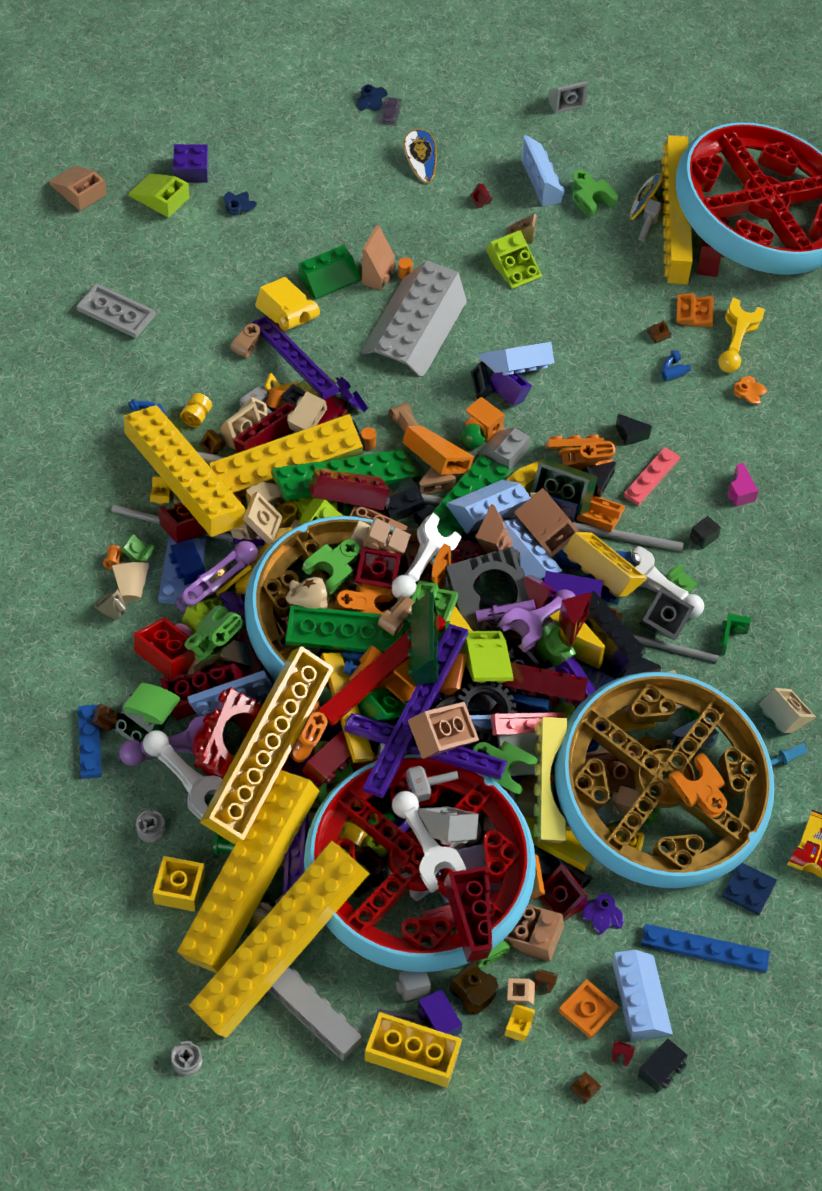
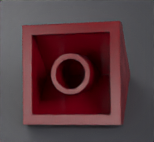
[355,547,401,590]
[523,574,555,610]
[558,593,592,645]
[539,864,588,921]

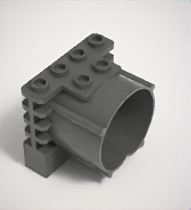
[446,546,529,632]

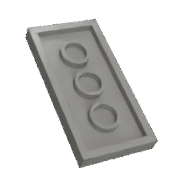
[77,283,156,338]

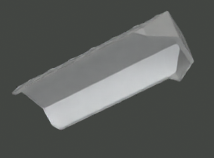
[361,260,467,376]

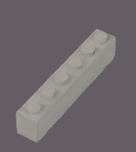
[268,968,362,1062]

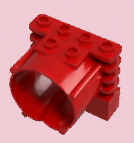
[192,687,263,780]

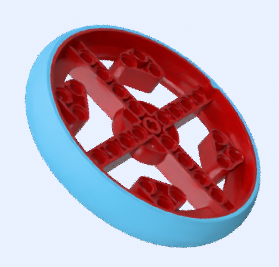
[676,122,822,275]
[304,754,536,972]

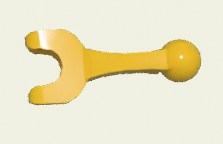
[718,297,765,373]

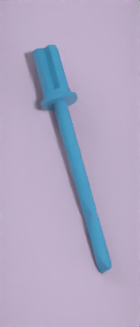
[719,743,808,789]

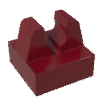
[470,183,493,208]
[612,1040,636,1066]

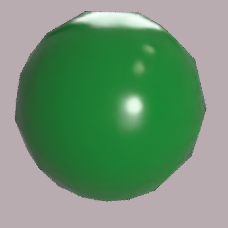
[460,423,485,449]

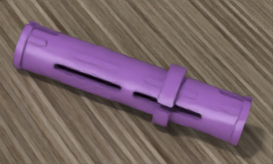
[475,599,536,623]

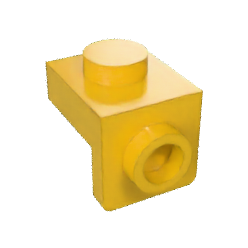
[150,475,171,504]
[504,1004,535,1042]

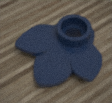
[357,84,388,111]
[224,191,257,215]

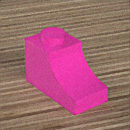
[727,463,758,507]

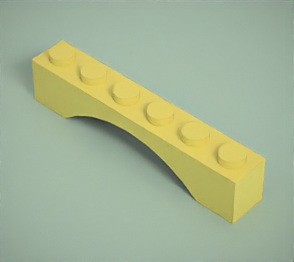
[534,717,567,844]

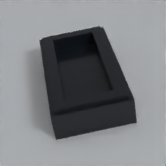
[471,361,492,400]

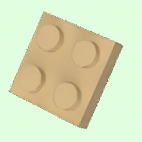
[243,492,283,544]

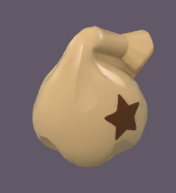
[286,577,328,609]

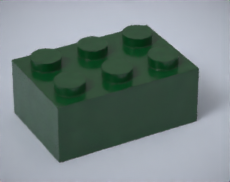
[531,459,598,515]

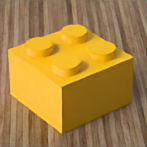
[153,856,205,912]

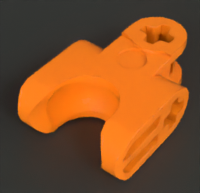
[558,441,616,470]
[333,584,393,614]
[289,702,328,763]
[669,753,727,818]

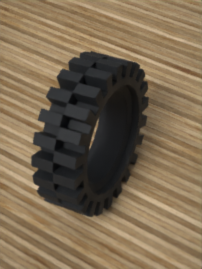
[452,681,517,744]

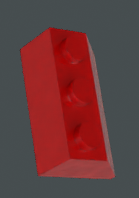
[134,617,199,679]

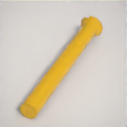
[216,563,253,597]

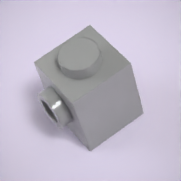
[396,971,431,1002]

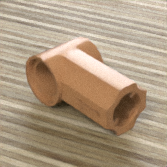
[389,402,419,433]
[378,596,414,636]

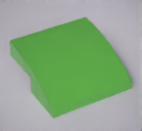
[412,581,458,621]
[123,683,180,724]

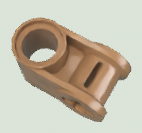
[231,324,260,358]

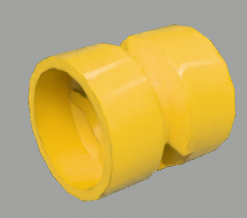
[180,393,212,428]

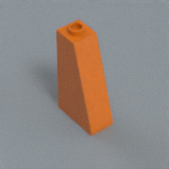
[402,426,474,475]

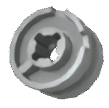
[136,810,165,843]
[171,1041,202,1076]

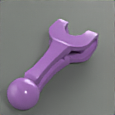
[176,541,258,612]
[498,589,575,652]
[119,715,206,766]

